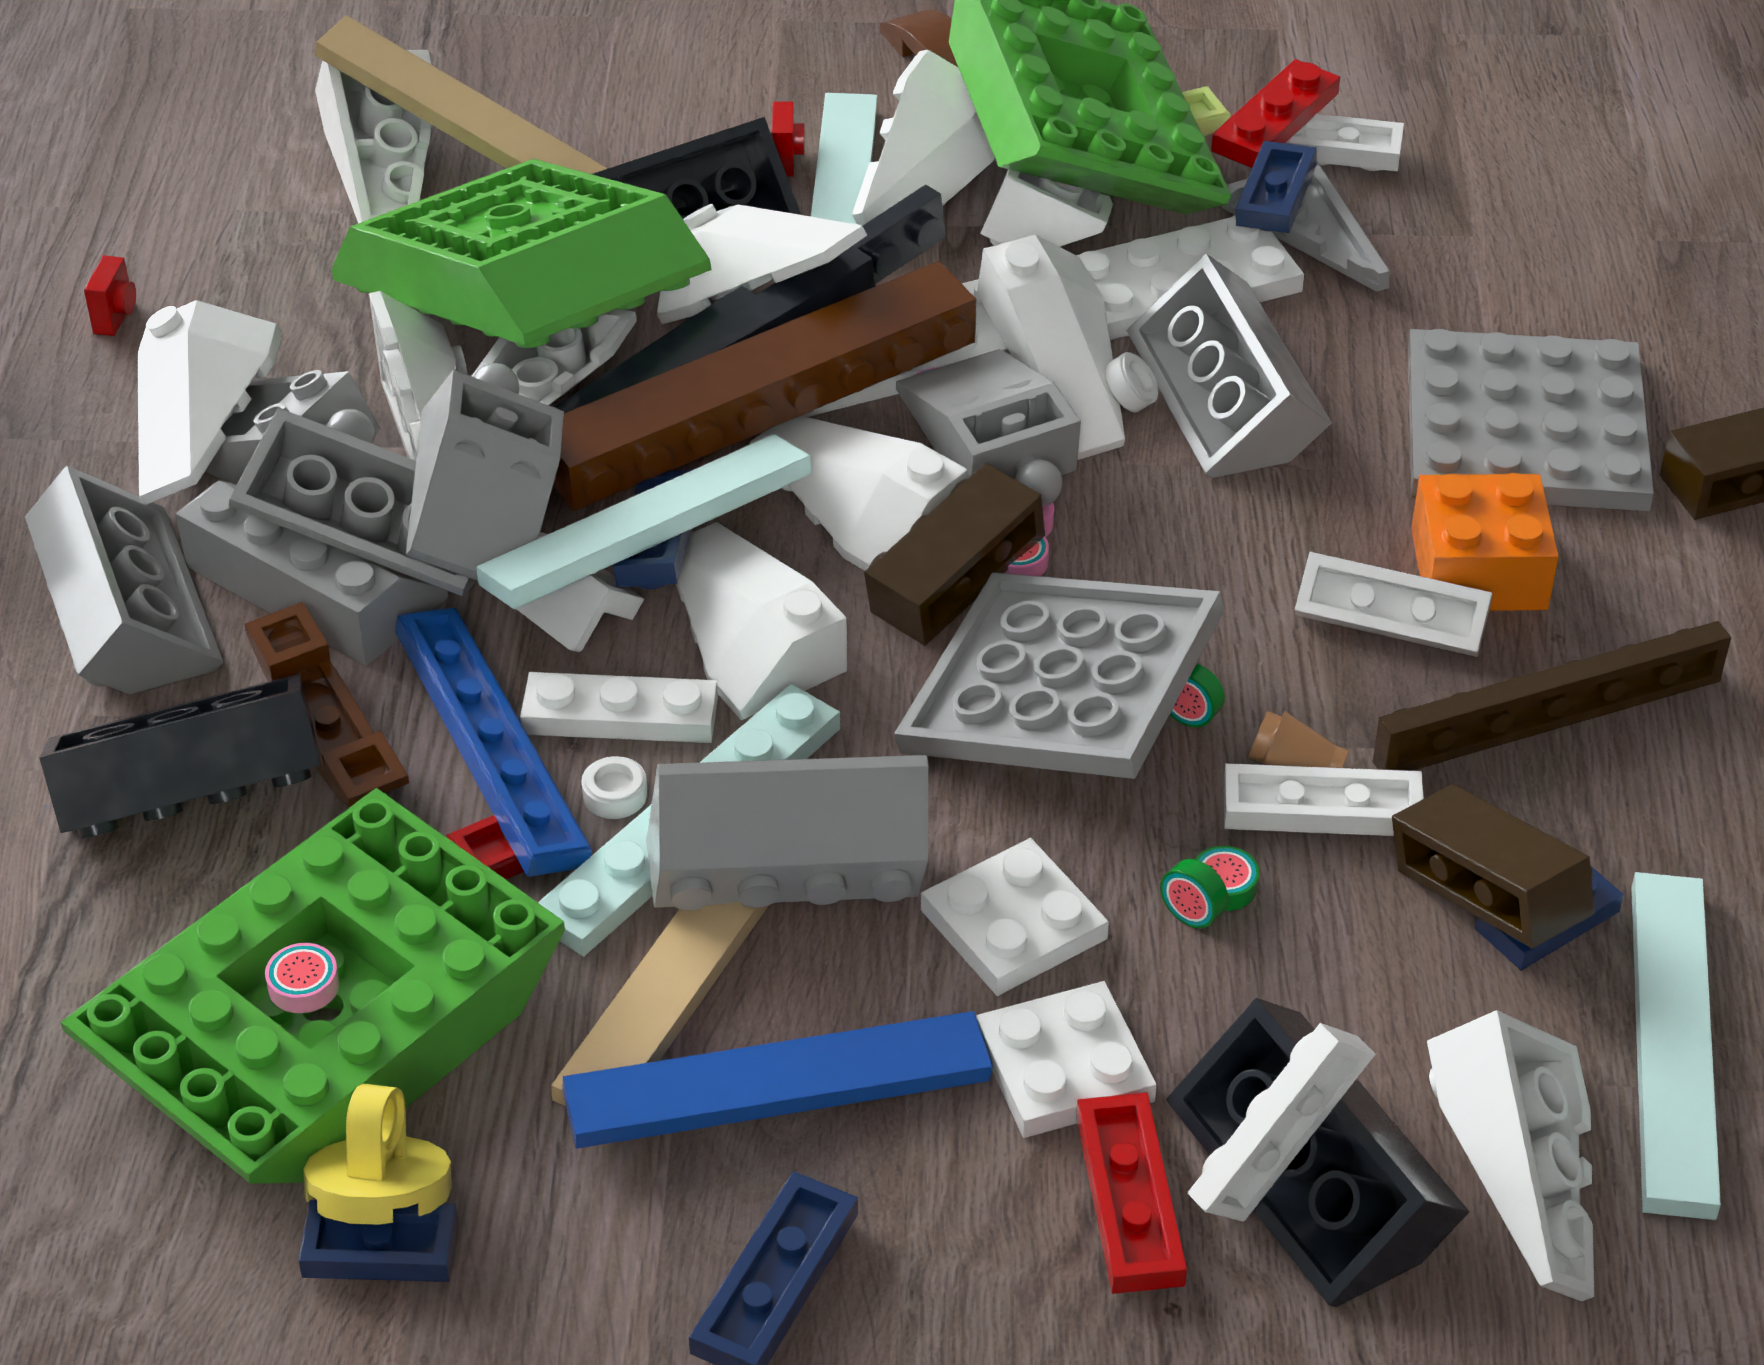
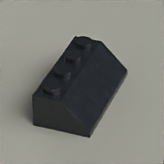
[592,117,801,219]
[39,673,321,838]
[1166,998,1470,1307]

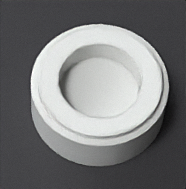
[1105,352,1158,413]
[582,756,648,819]

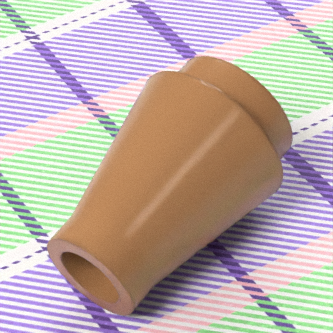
[1248,711,1349,768]

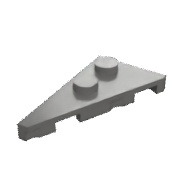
[1221,162,1390,292]

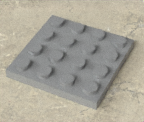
[1407,329,1654,511]
[894,573,1225,779]

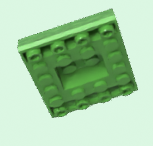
[949,0,1232,215]
[331,159,712,348]
[61,788,565,1184]

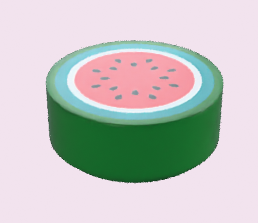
[1169,664,1225,728]
[1196,846,1259,911]
[1160,859,1229,929]

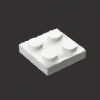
[921,838,1109,996]
[976,981,1156,1138]

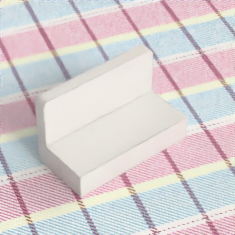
[517,532,644,652]

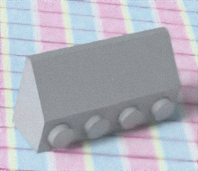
[1126,253,1332,478]
[229,407,477,596]
[25,465,223,694]
[176,480,448,667]
[646,755,929,910]

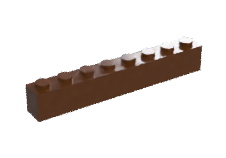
[553,261,977,511]

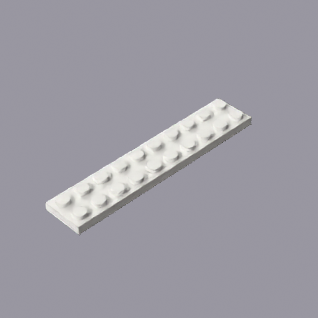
[801,215,1304,417]

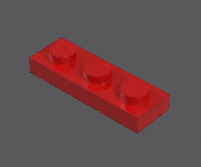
[1211,59,1340,168]
[1076,1092,1187,1294]

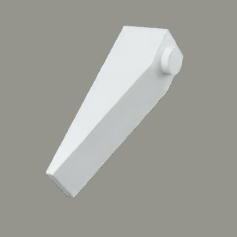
[980,169,1113,247]
[977,234,1125,460]
[138,300,283,505]
[750,416,968,571]
[676,522,847,720]

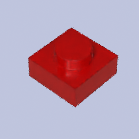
[771,101,805,176]
[84,255,136,336]

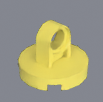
[303,1084,452,1225]

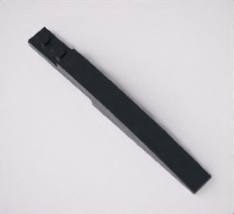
[554,184,946,413]

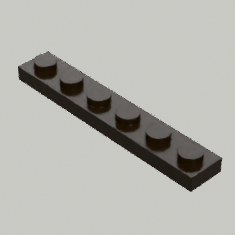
[1372,621,1731,771]

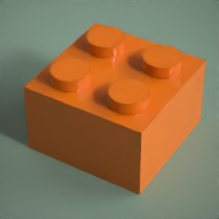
[1411,473,1559,611]

